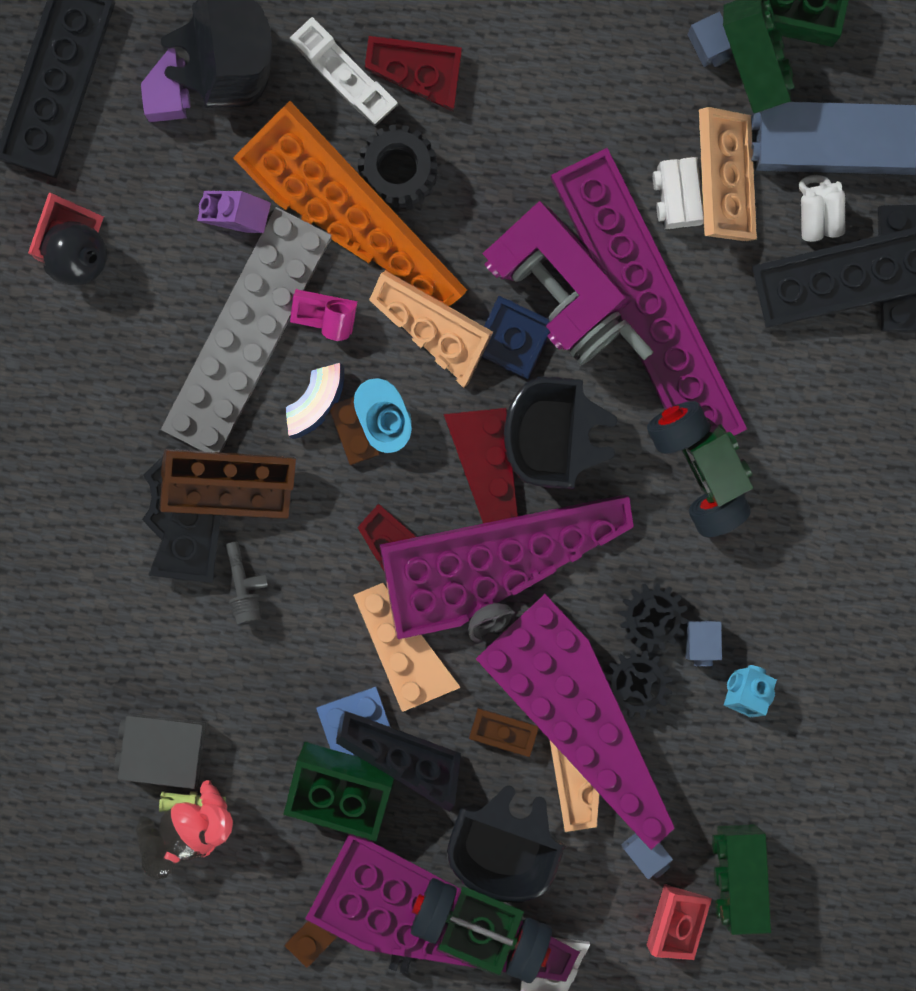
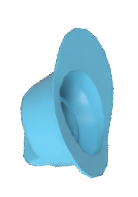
[354,378,412,453]

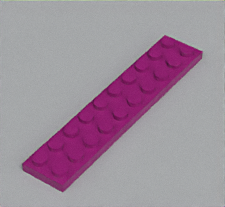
[550,148,747,436]

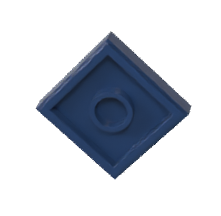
[481,296,551,380]

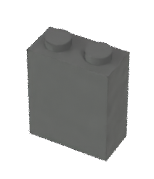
[114,713,207,789]

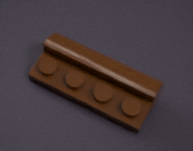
[160,449,296,518]

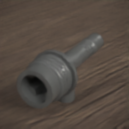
[226,542,267,626]

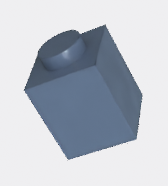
[687,11,732,67]
[685,621,722,666]
[621,833,673,879]

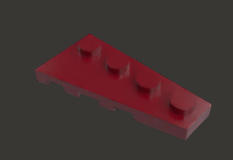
[443,408,518,524]

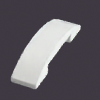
[289,17,398,126]

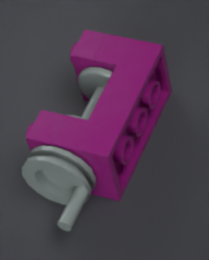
[482,201,654,366]

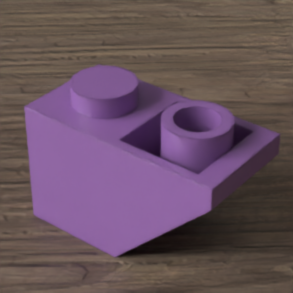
[141,48,191,122]
[197,191,271,233]

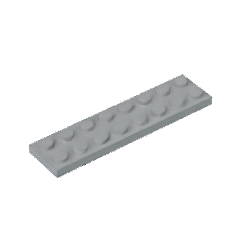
[160,207,331,453]

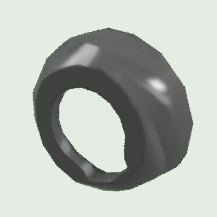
[468,603,517,643]

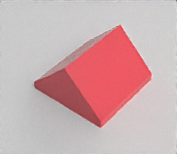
[28,193,104,263]
[647,884,712,960]

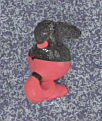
[136,780,233,880]

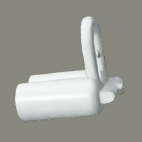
[799,175,845,242]

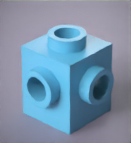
[724,665,777,717]

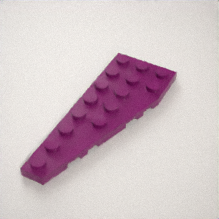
[380,495,634,639]
[476,594,675,850]
[305,834,580,982]

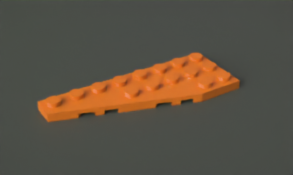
[233,101,467,306]

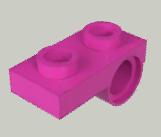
[290,289,357,341]

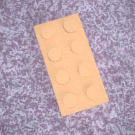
[699,107,757,241]

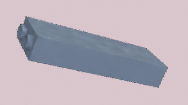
[751,102,916,175]

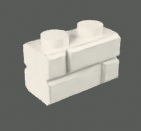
[653,157,704,229]

